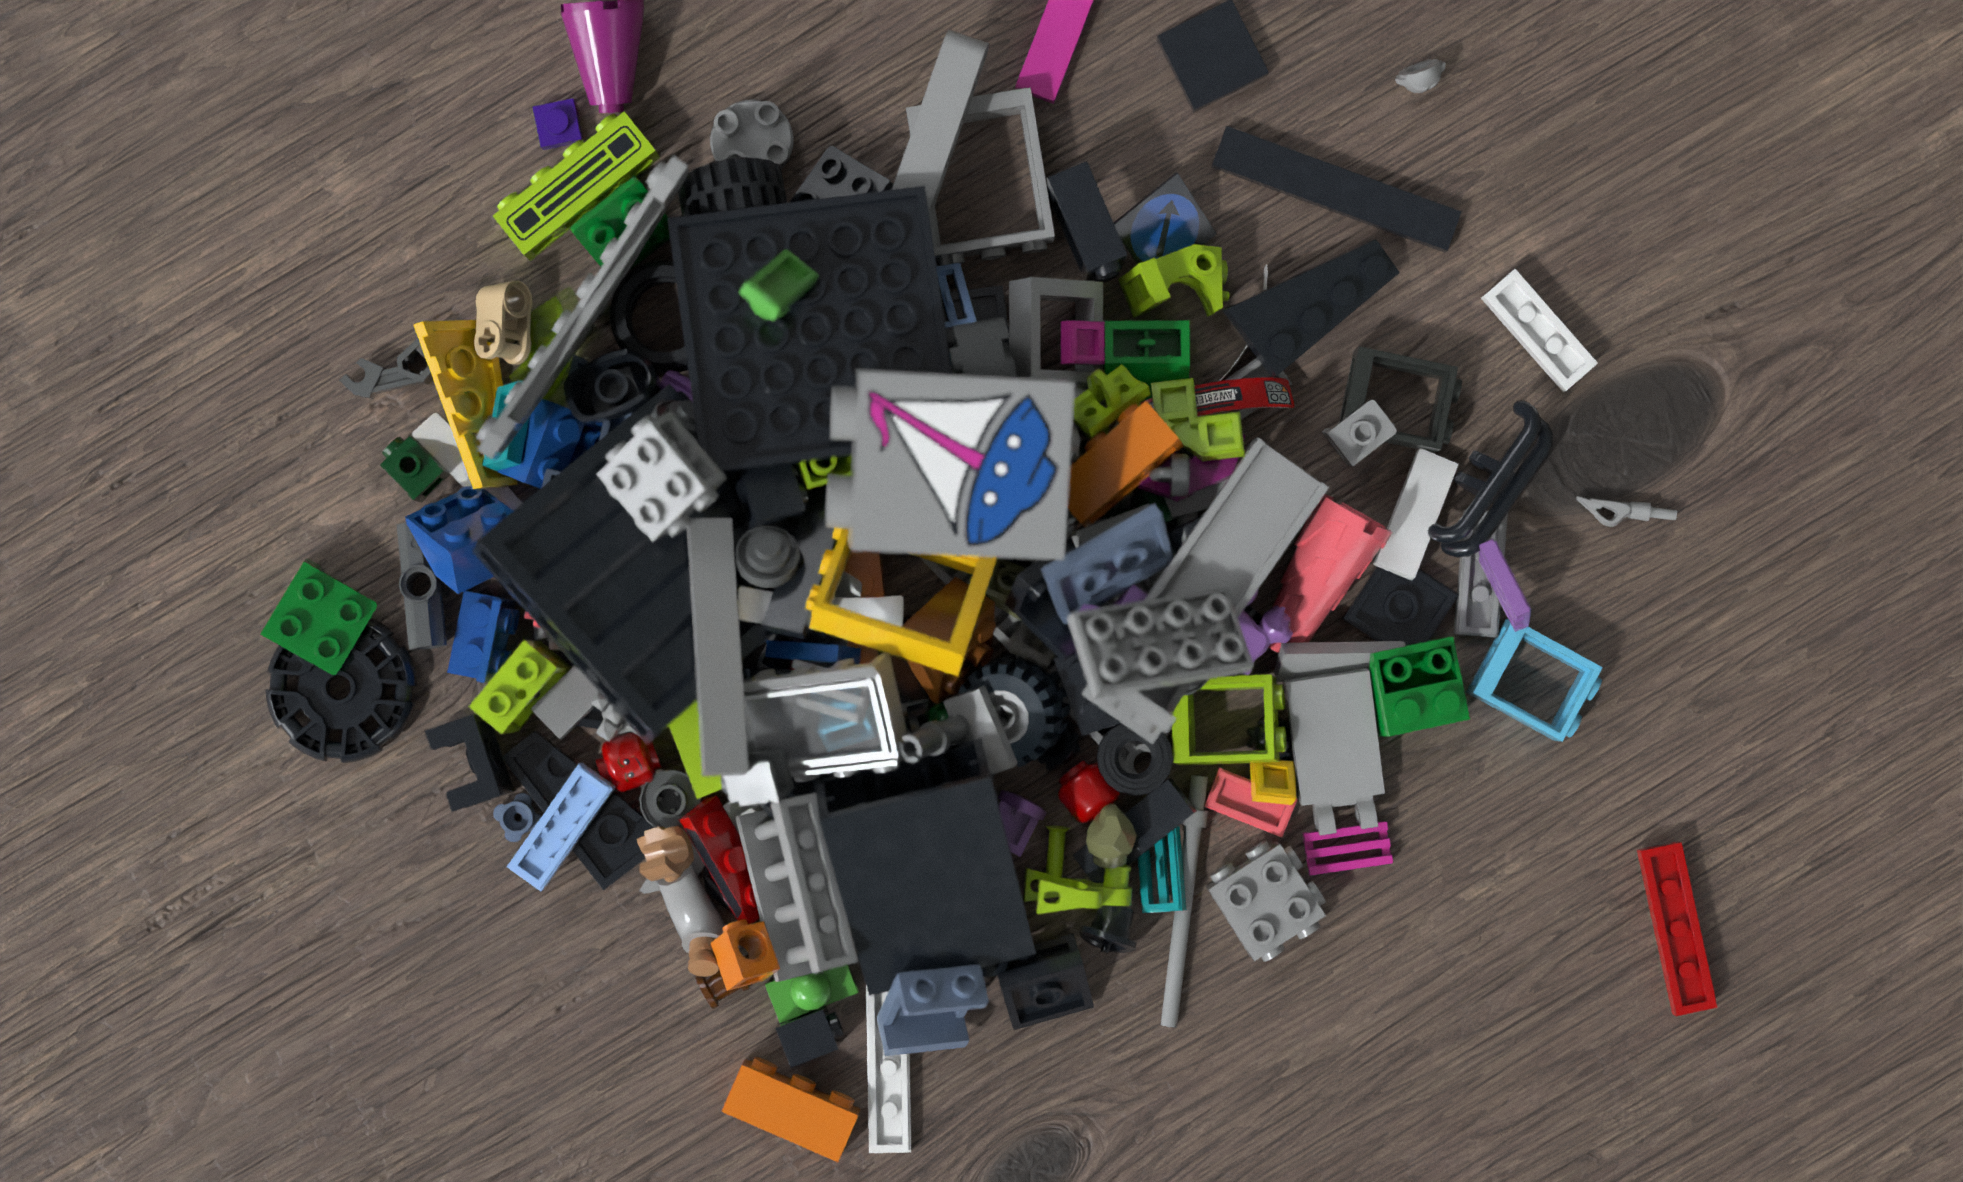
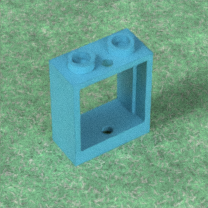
[1466,619,1603,742]

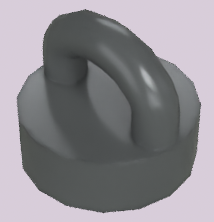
[1149,454,1190,497]

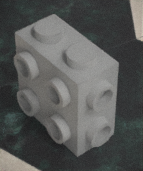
[597,412,726,541]
[1206,840,1326,962]

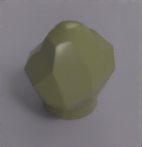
[1086,804,1137,868]

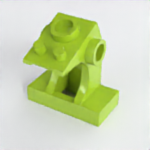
[1118,244,1229,318]

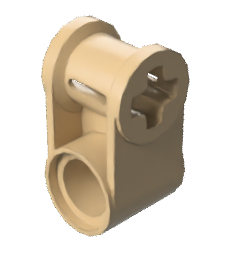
[474,281,532,365]

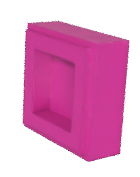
[1061,320,1105,365]

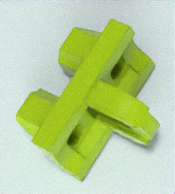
[1072,365,1151,440]

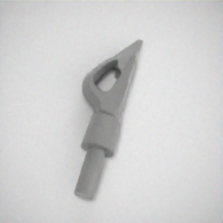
[1576,496,1677,527]

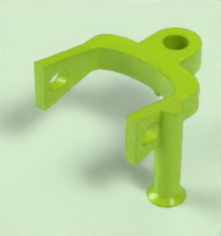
[1023,825,1132,914]

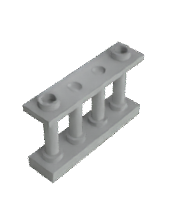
[735,793,858,982]

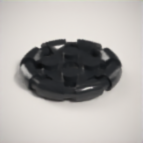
[265,618,417,763]

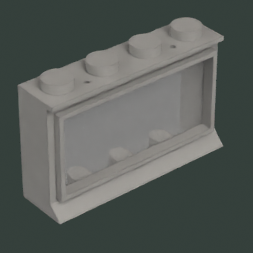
[743,652,908,782]

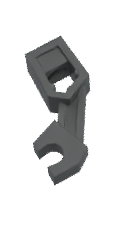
[339,338,433,399]

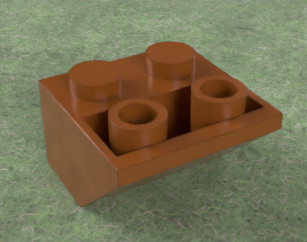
[902,577,996,704]

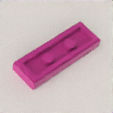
[1015,0,1094,104]

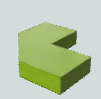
[1151,378,1245,461]

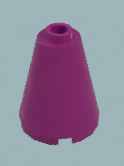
[560,0,645,113]

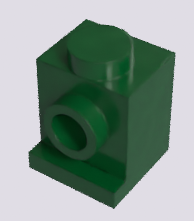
[380,436,450,503]

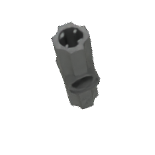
[396,522,447,650]

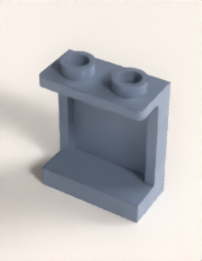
[876,965,989,1056]

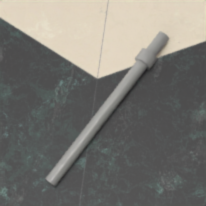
[1161,775,1208,1027]

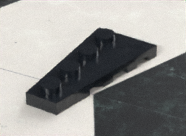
[1222,239,1400,376]
[501,731,654,891]

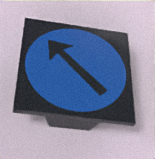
[1113,172,1217,265]

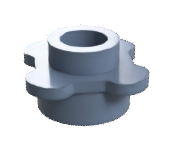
[493,793,542,842]

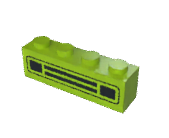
[493,111,660,261]

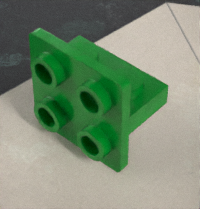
[569,176,670,270]

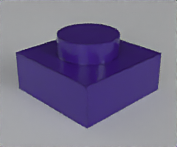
[533,98,584,150]

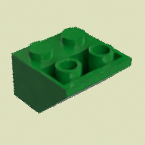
[1103,320,1190,403]
[1369,636,1470,737]

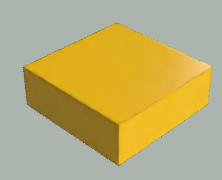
[1250,760,1297,805]

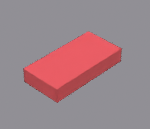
[1204,767,1297,837]

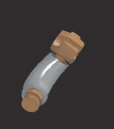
[636,826,725,977]

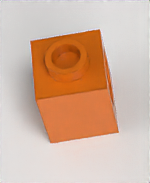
[710,919,780,991]

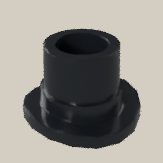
[1079,905,1137,954]

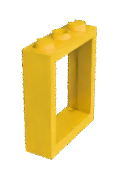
[805,528,997,676]

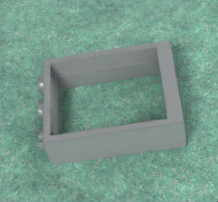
[906,87,1055,266]

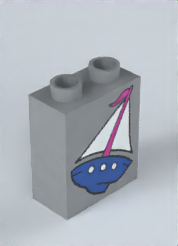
[826,368,1075,560]

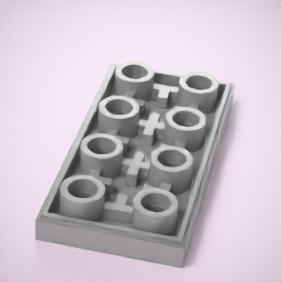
[1067,587,1254,699]

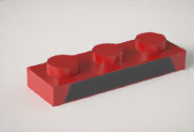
[679,795,760,925]

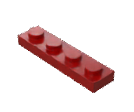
[1637,841,1718,1016]

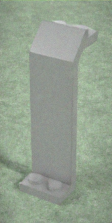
[1081,438,1329,744]

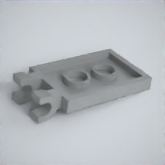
[1284,668,1385,835]

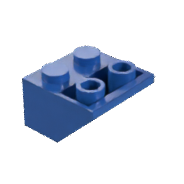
[498,399,603,489]
[405,485,513,594]

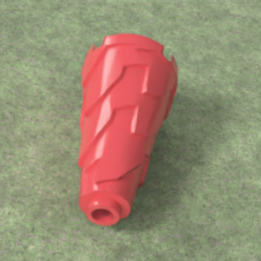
[1269,494,1393,653]

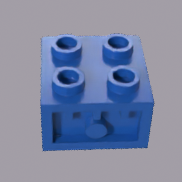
[447,591,520,683]

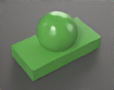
[739,249,819,321]
[765,964,859,1023]

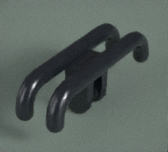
[1427,400,1553,558]

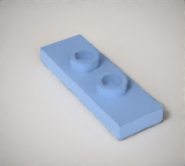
[507,762,616,891]

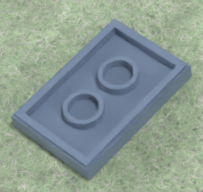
[1041,504,1174,625]

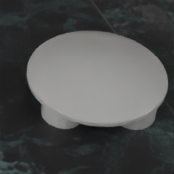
[710,100,794,169]

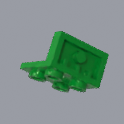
[260,558,377,675]

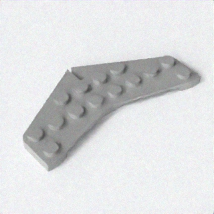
[476,156,689,460]

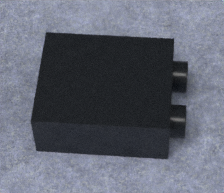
[815,738,1036,996]

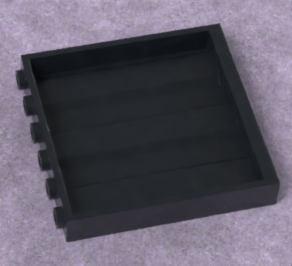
[472,384,799,745]

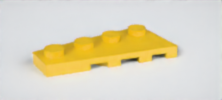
[413,320,518,489]

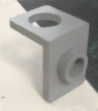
[1322,400,1397,466]

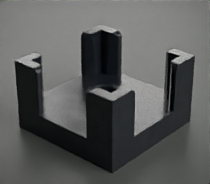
[425,714,515,812]

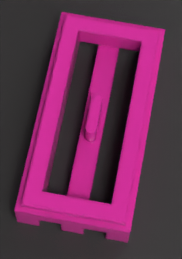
[1302,821,1393,875]

